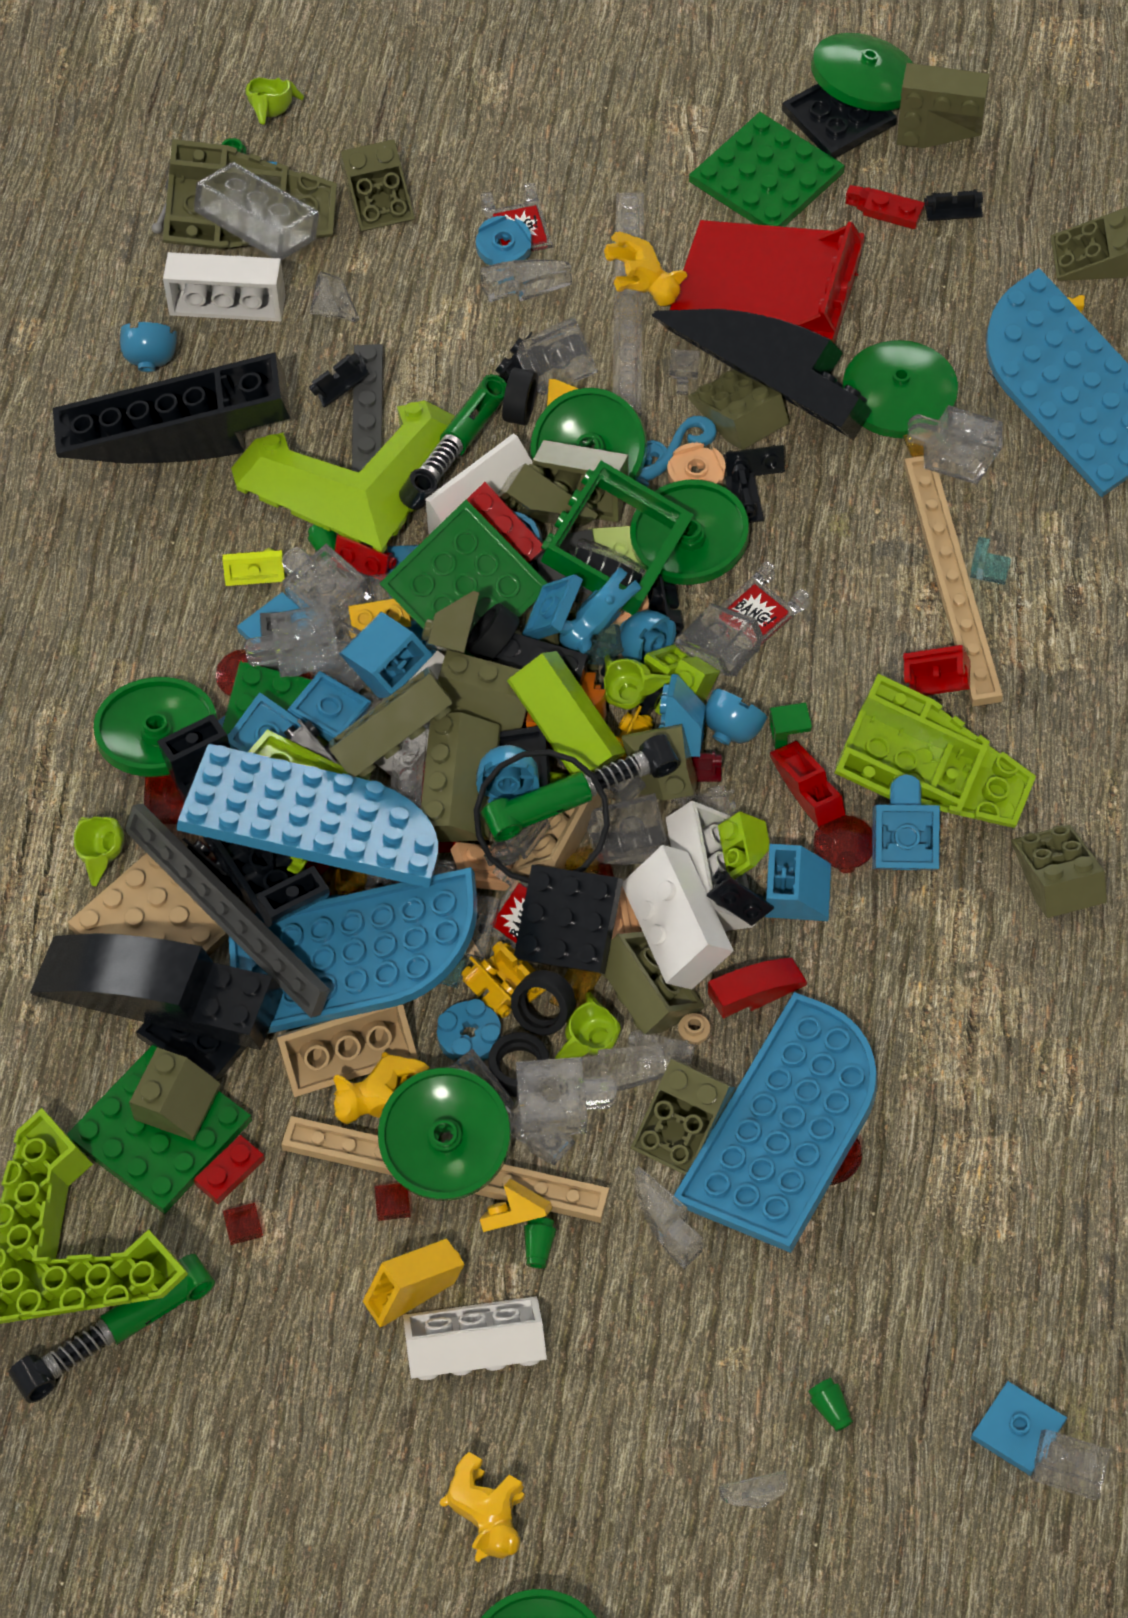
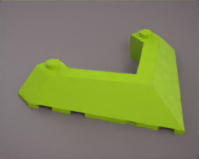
[231,400,455,553]
[0,1108,188,1324]

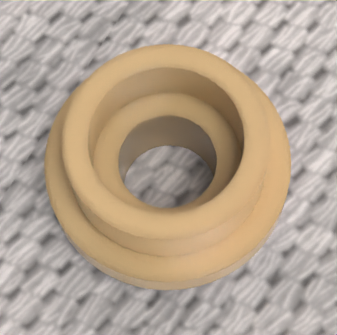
[678,1013,710,1045]

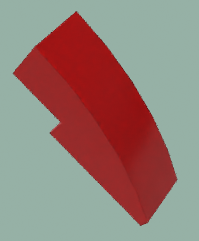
[770,741,845,827]
[708,957,807,1019]

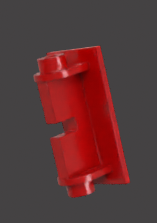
[333,535,397,581]

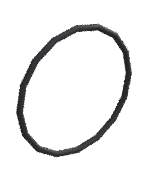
[474,749,610,883]

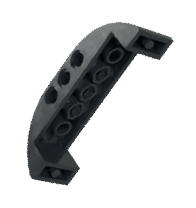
[157,714,330,927]

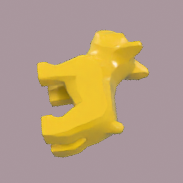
[604,231,687,306]
[333,1052,430,1124]
[440,1452,525,1562]

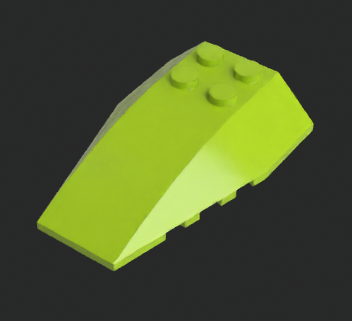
[834,674,1036,828]

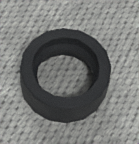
[502,367,538,426]
[465,603,519,661]
[511,970,576,1035]
[488,1032,550,1097]

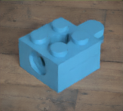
[872,774,940,871]

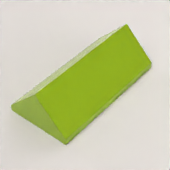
[507,651,626,775]

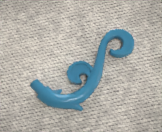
[636,416,717,487]

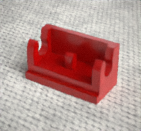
[903,645,971,696]

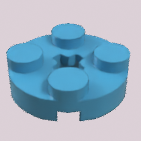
[476,216,531,271]
[437,999,502,1064]

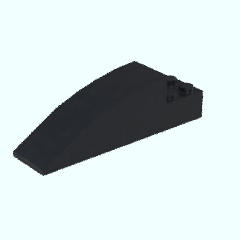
[652,309,872,441]
[53,352,291,464]
[30,933,283,1050]

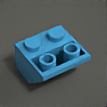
[339,612,433,698]
[659,674,706,757]
[765,844,831,921]

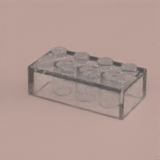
[194,162,319,260]

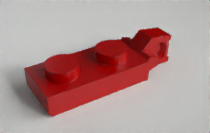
[845,185,925,229]

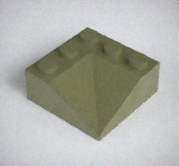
[897,63,990,148]

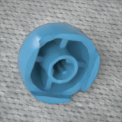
[120,322,177,372]
[619,610,676,664]
[705,689,767,746]
[476,745,539,803]

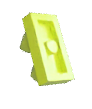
[222,547,285,586]

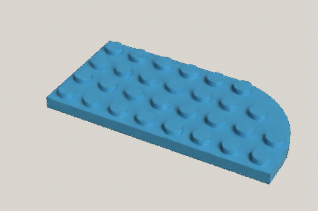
[986,268,1128,497]
[177,744,438,888]
[229,867,477,1034]
[672,992,877,1253]

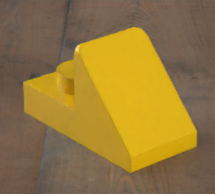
[480,1179,552,1232]

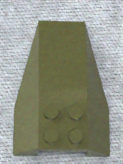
[163,139,337,249]

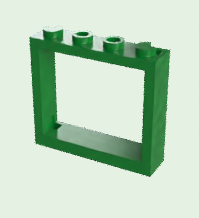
[540,460,694,615]

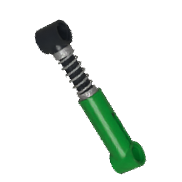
[399,374,507,510]
[481,734,681,842]
[9,1254,215,1403]

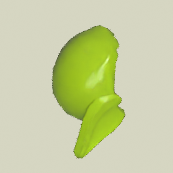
[245,77,304,125]
[604,654,671,710]
[74,816,125,887]
[555,992,621,1063]

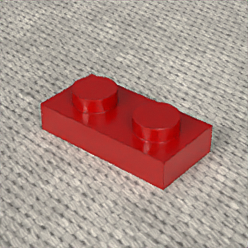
[194,1135,265,1205]

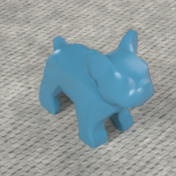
[559,568,642,654]

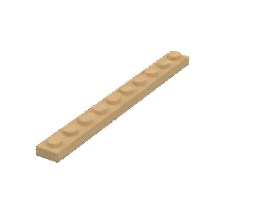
[904,455,1003,707]
[281,1116,609,1223]

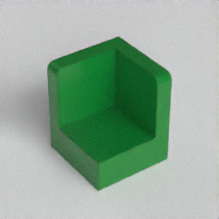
[769,703,812,750]

